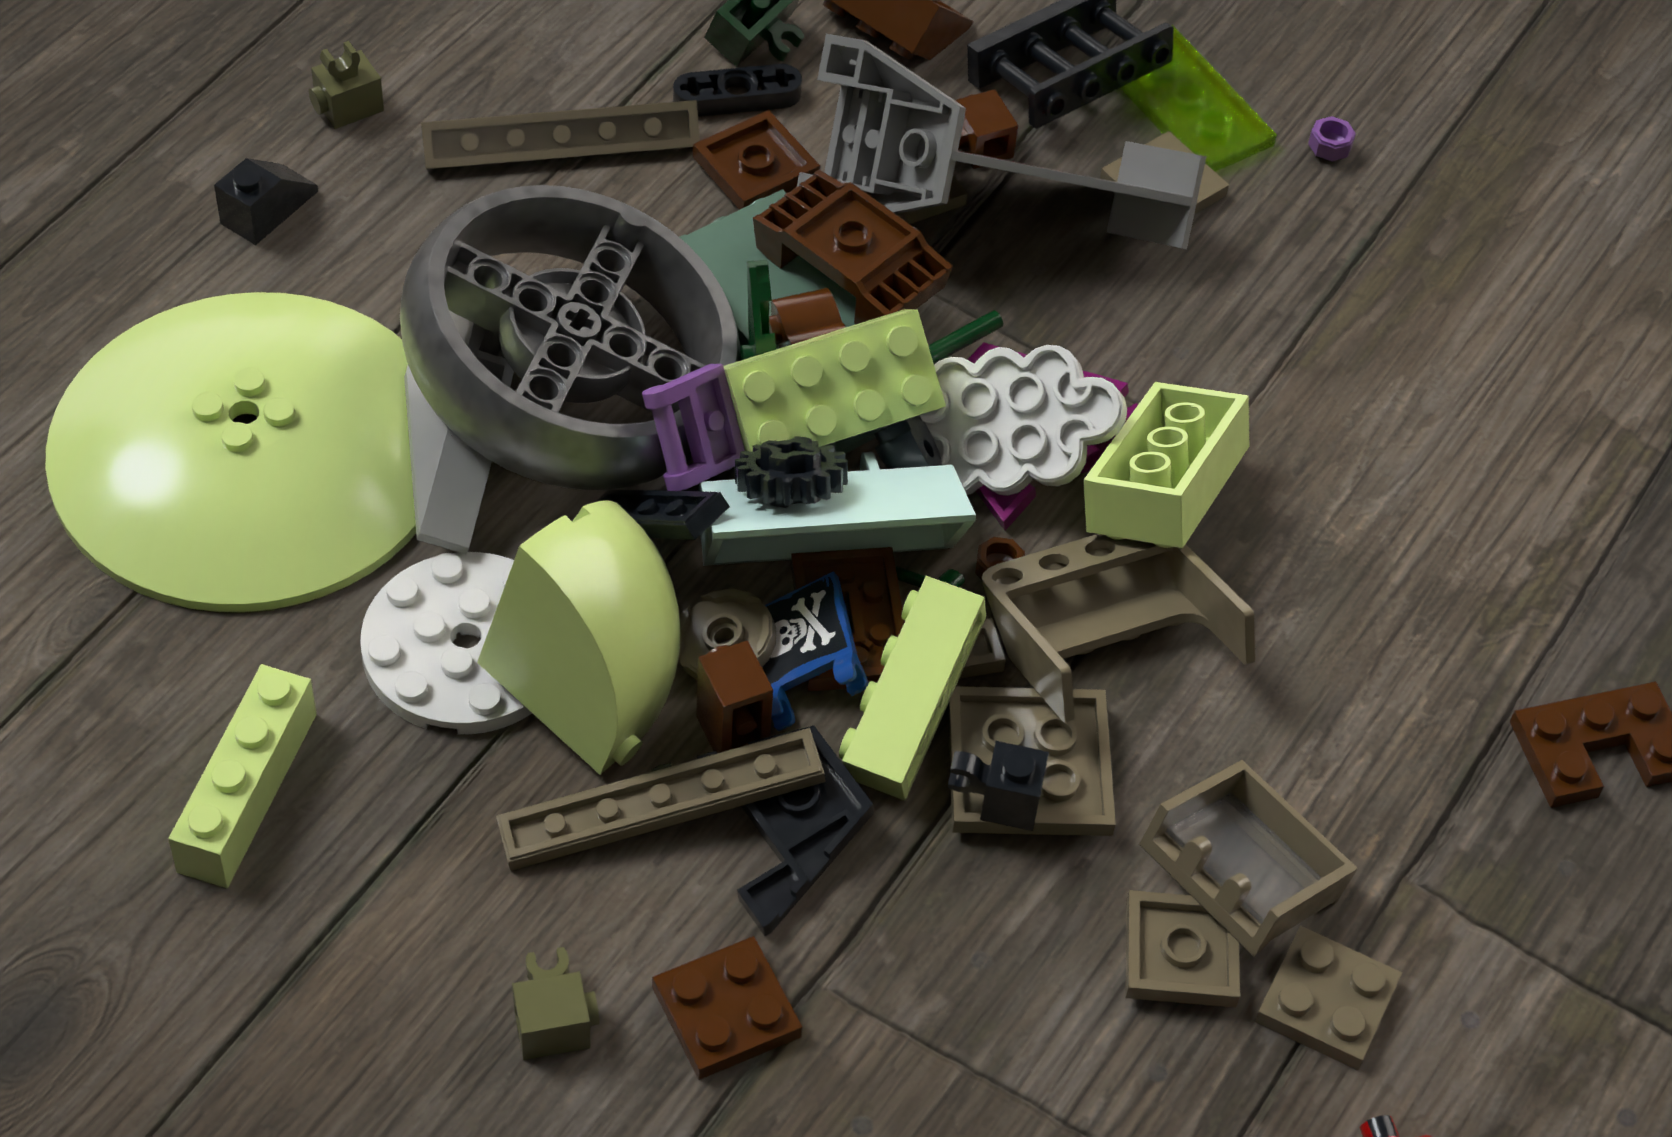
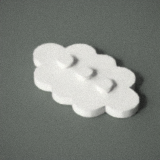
[884,345,1127,495]

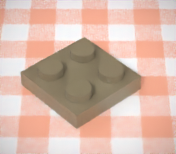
[1125,890,1240,1008]
[1255,925,1402,1070]

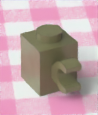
[309,41,384,129]
[512,947,600,1060]

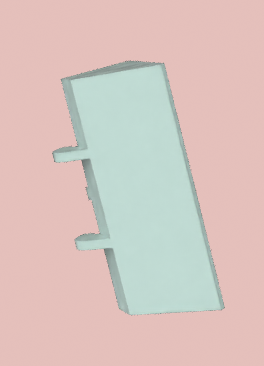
[698,452,976,566]

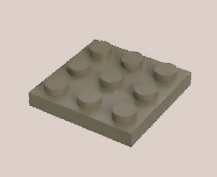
[948,686,1116,836]

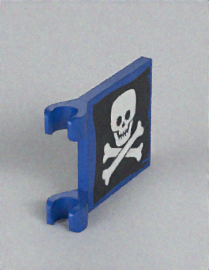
[762,571,868,731]

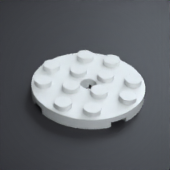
[360,552,532,734]

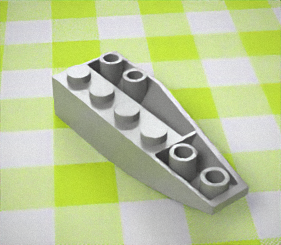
[404,311,514,554]

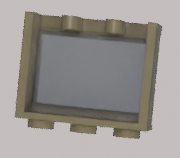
[1139,760,1358,957]

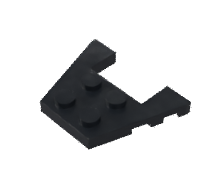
[651,725,874,936]

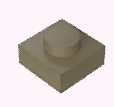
[959,618,1006,679]

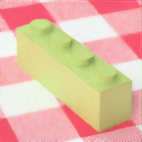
[839,576,986,801]
[168,664,317,889]

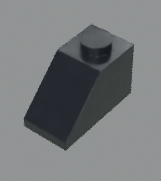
[214,158,319,245]

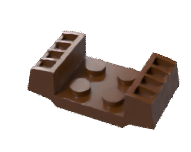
[753,170,953,325]

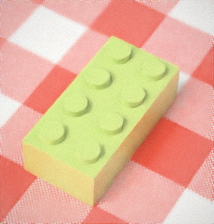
[724,309,946,452]
[1084,382,1250,548]

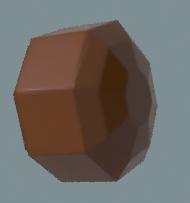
[975,537,1025,580]

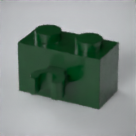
[704,0,805,67]

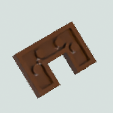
[791,547,905,692]
[1510,681,1672,808]

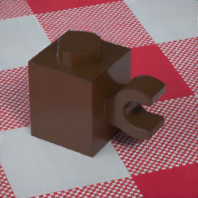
[955,89,1018,169]

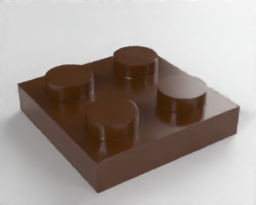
[693,110,820,210]
[652,936,802,1080]

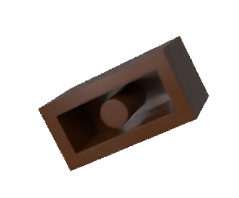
[696,640,773,753]

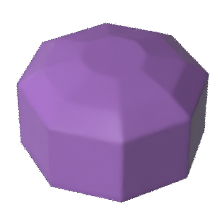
[1308,116,1356,161]

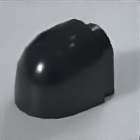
[874,415,942,469]

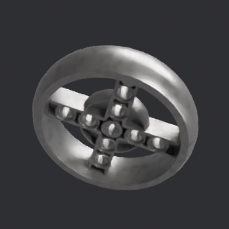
[400,185,740,490]

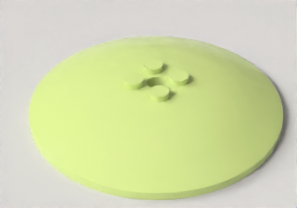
[45,292,416,612]

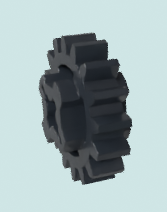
[735,436,848,508]

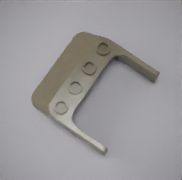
[982,534,1256,722]

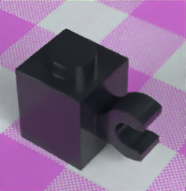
[947,741,1049,831]

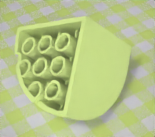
[477,501,680,775]

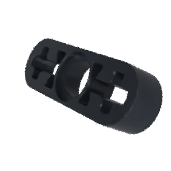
[673,64,802,117]

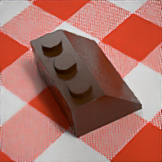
[822,0,974,60]

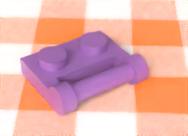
[642,364,745,491]

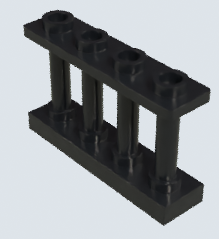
[967,0,1174,129]

